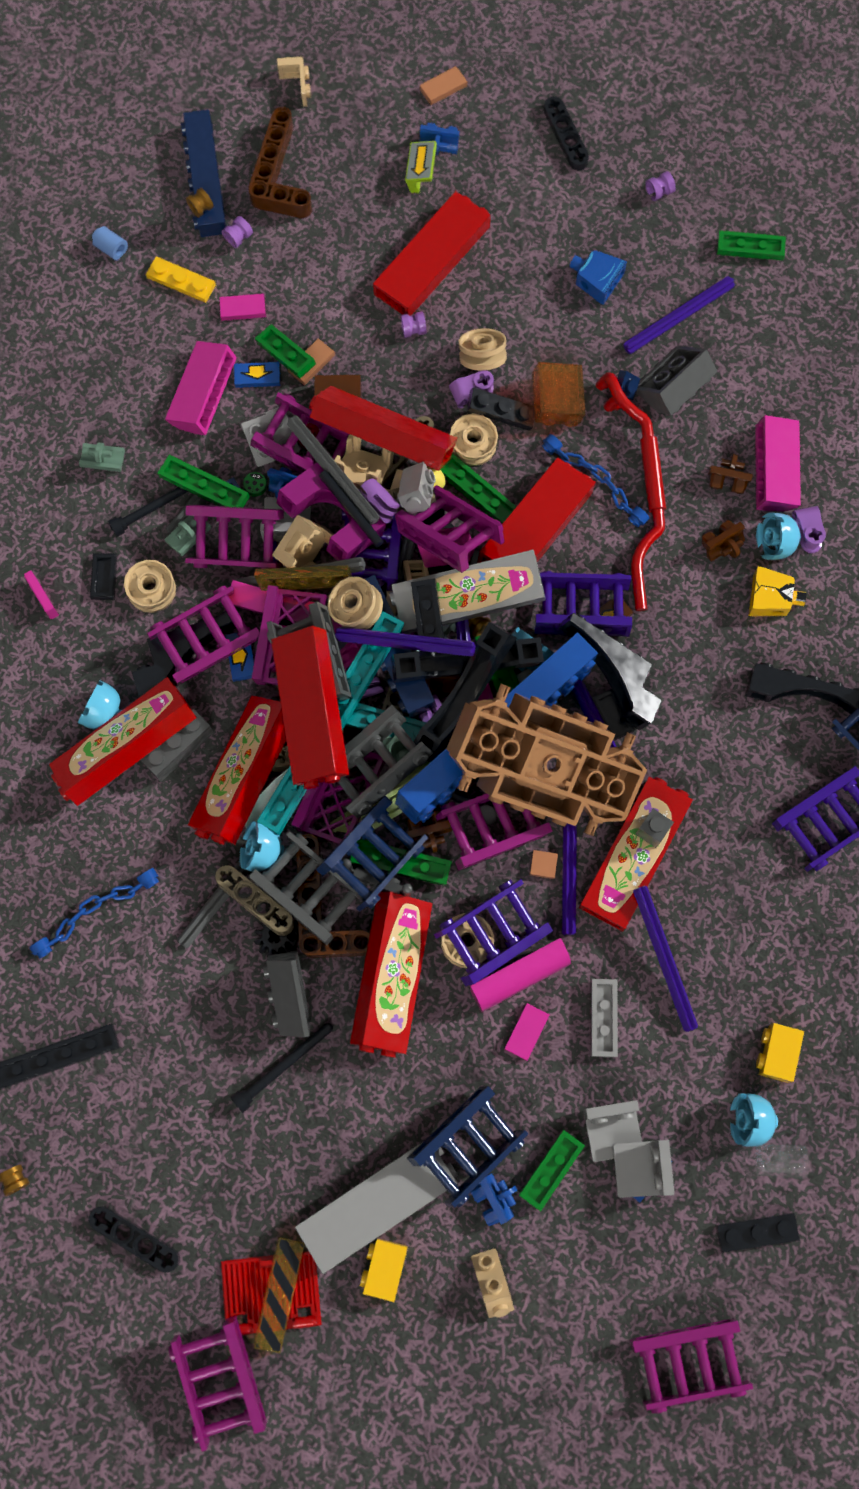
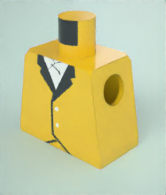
[748,566,807,616]

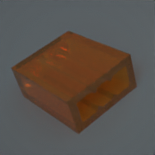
[532,362,586,427]

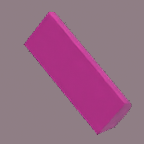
[165,341,237,436]
[755,415,801,512]
[470,938,571,1012]

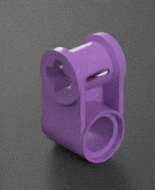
[449,370,494,408]
[792,506,826,553]

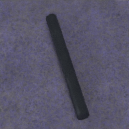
[319,470,384,547]

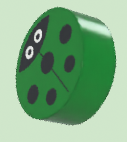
[243,472,267,497]

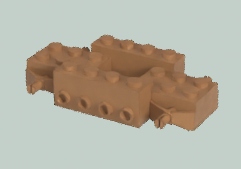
[446,684,647,836]

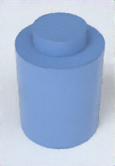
[92,226,128,260]

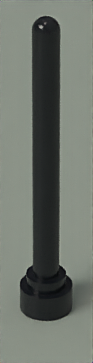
[107,487,188,537]
[230,1023,333,1113]

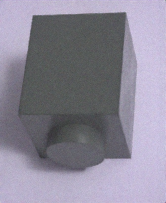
[635,808,674,848]

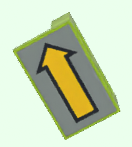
[405,141,437,193]

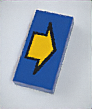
[234,362,280,388]
[225,633,254,682]

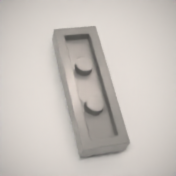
[591,979,618,1057]

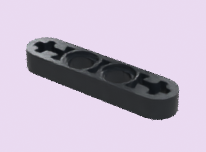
[544,96,589,171]
[89,1206,180,1273]

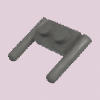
[342,858,413,898]

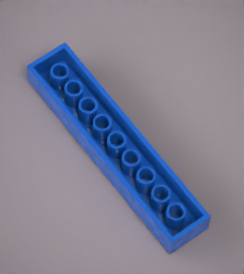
[395,633,598,825]

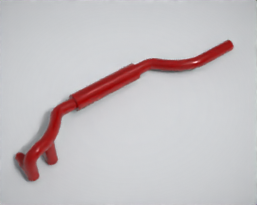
[596,372,666,611]

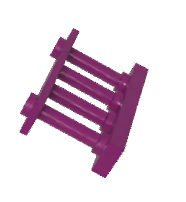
[250,392,350,474]
[395,485,504,573]
[185,505,284,572]
[147,586,260,686]
[435,793,553,871]
[168,1316,267,1451]
[630,1318,753,1413]

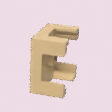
[334,435,394,493]
[272,515,334,581]

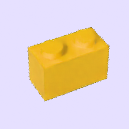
[756,1023,804,1083]
[360,1238,408,1302]

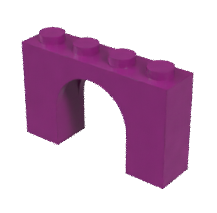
[276,462,387,561]

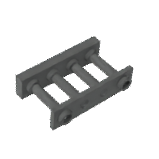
[267,602,352,701]
[331,705,434,819]
[249,831,364,946]

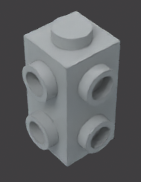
[397,462,436,515]

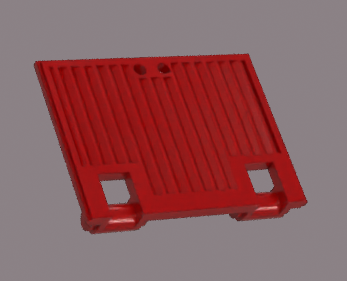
[221,1251,322,1335]

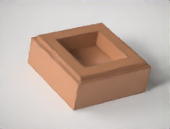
[530,850,558,879]

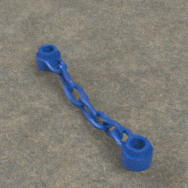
[542,434,650,527]
[29,868,159,959]

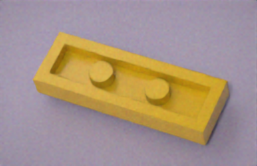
[146,256,216,303]

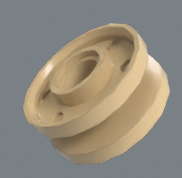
[459,328,507,371]
[450,414,498,466]
[124,560,176,613]
[327,577,383,630]
[441,913,494,968]

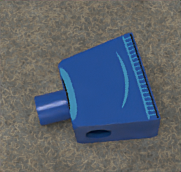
[569,250,627,305]

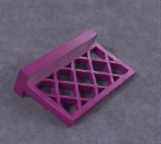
[252,585,327,685]
[291,743,385,844]

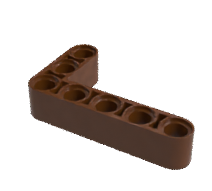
[248,107,312,218]
[297,834,370,958]

